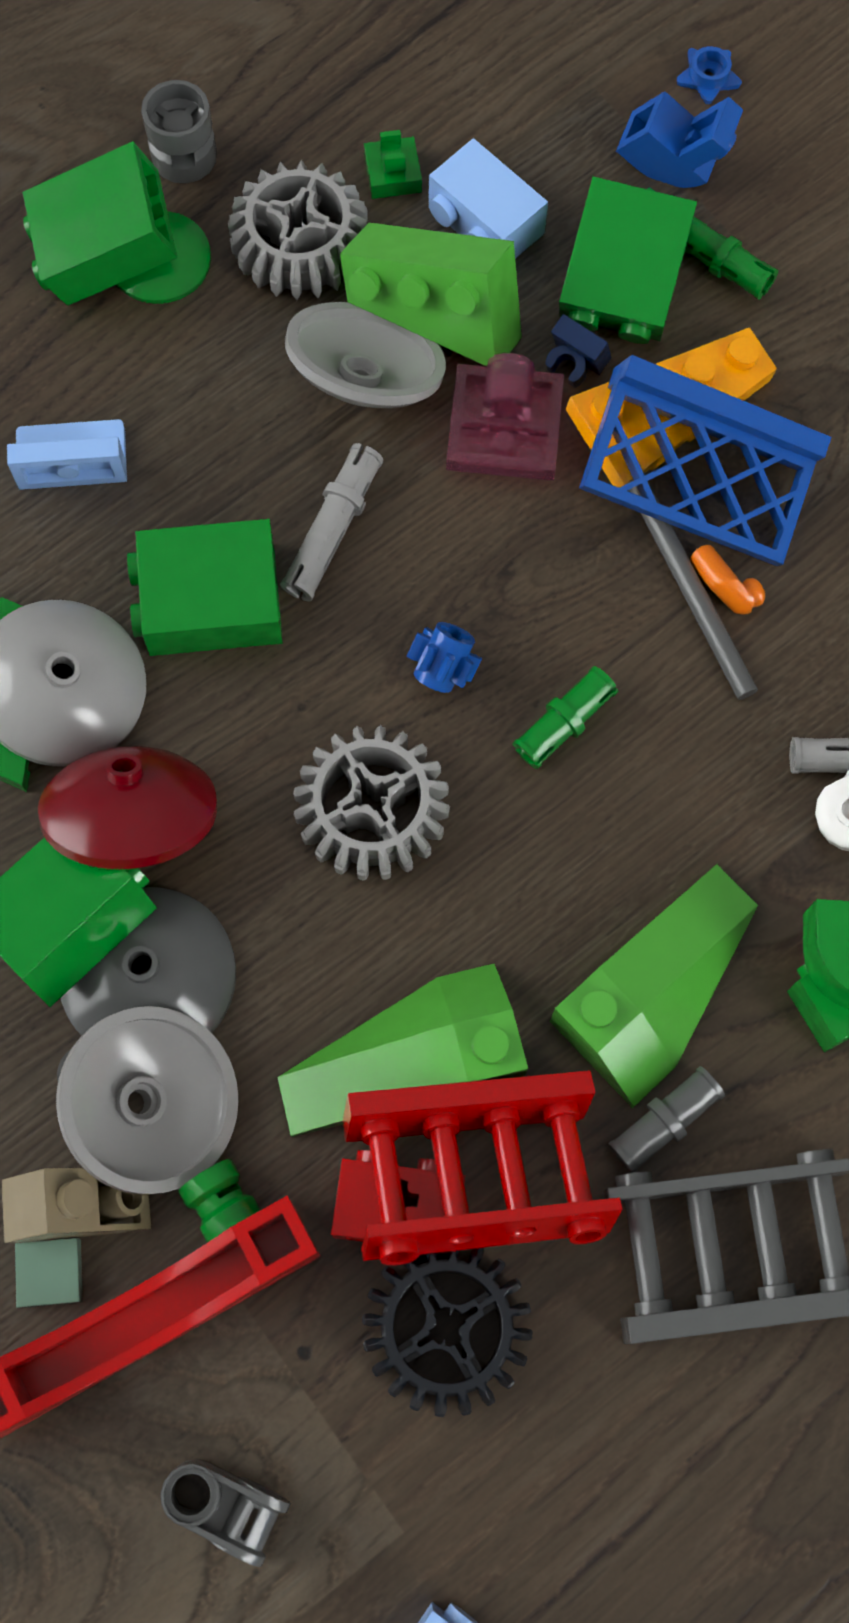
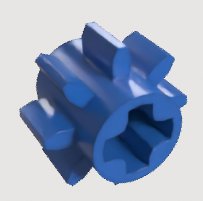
[407,622,482,693]

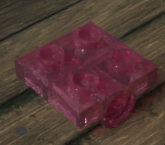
[446,353,564,481]

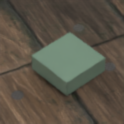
[15,1238,83,1308]

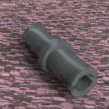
[608,1066,725,1173]

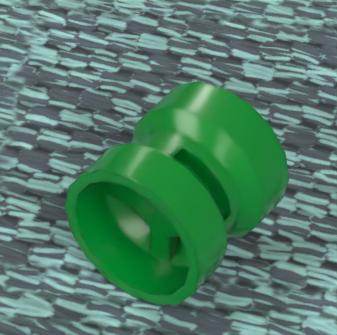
[178,1159,261,1243]

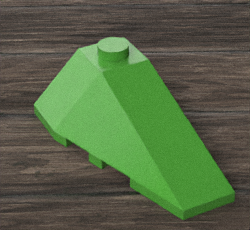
[550,864,758,1109]
[277,964,528,1137]

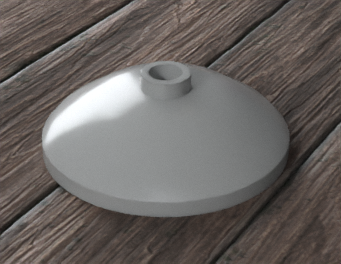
[285,302,446,408]
[0,600,146,766]
[56,1006,238,1194]

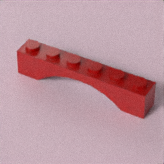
[0,1196,321,1439]

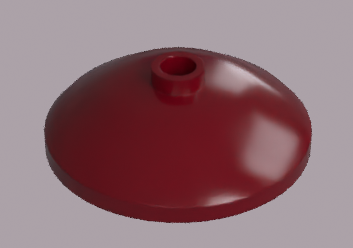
[38,746,217,869]

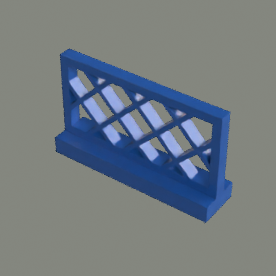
[579,355,832,566]

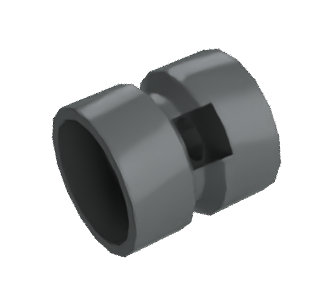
[141,80,217,184]

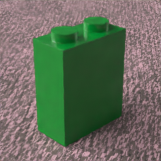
[23,141,178,306]
[559,176,697,344]
[127,519,283,656]
[0,837,157,1007]

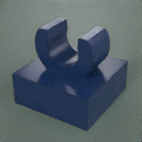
[545,314,612,388]

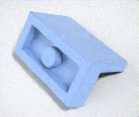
[7,419,127,490]

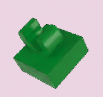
[364,130,422,199]

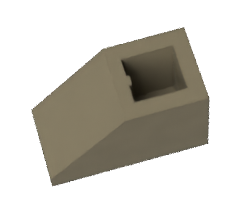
[2,1168,151,1243]

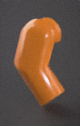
[690,545,766,615]

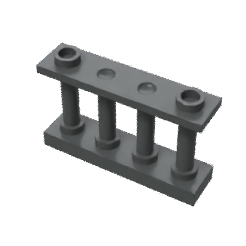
[602,1149,849,1344]

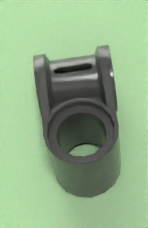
[160,1459,291,1567]

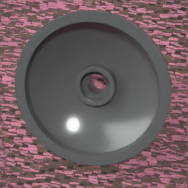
[61,887,236,1036]

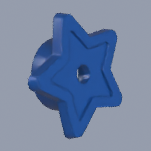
[677,46,742,104]

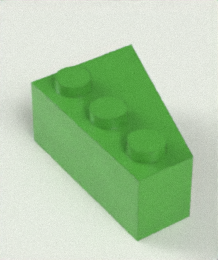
[340,223,522,371]

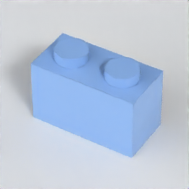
[428,138,548,259]

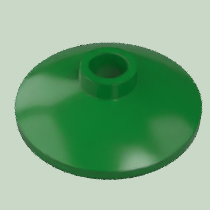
[117,211,211,304]

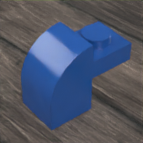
[616,91,743,188]

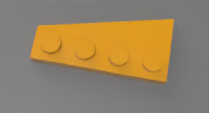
[566,327,777,487]

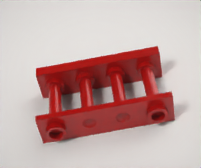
[343,1070,623,1265]

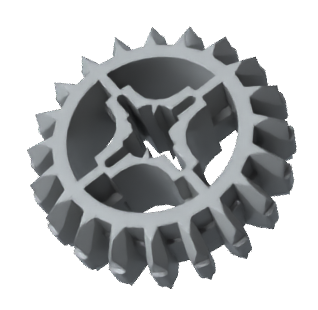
[228,159,368,300]
[293,725,450,881]

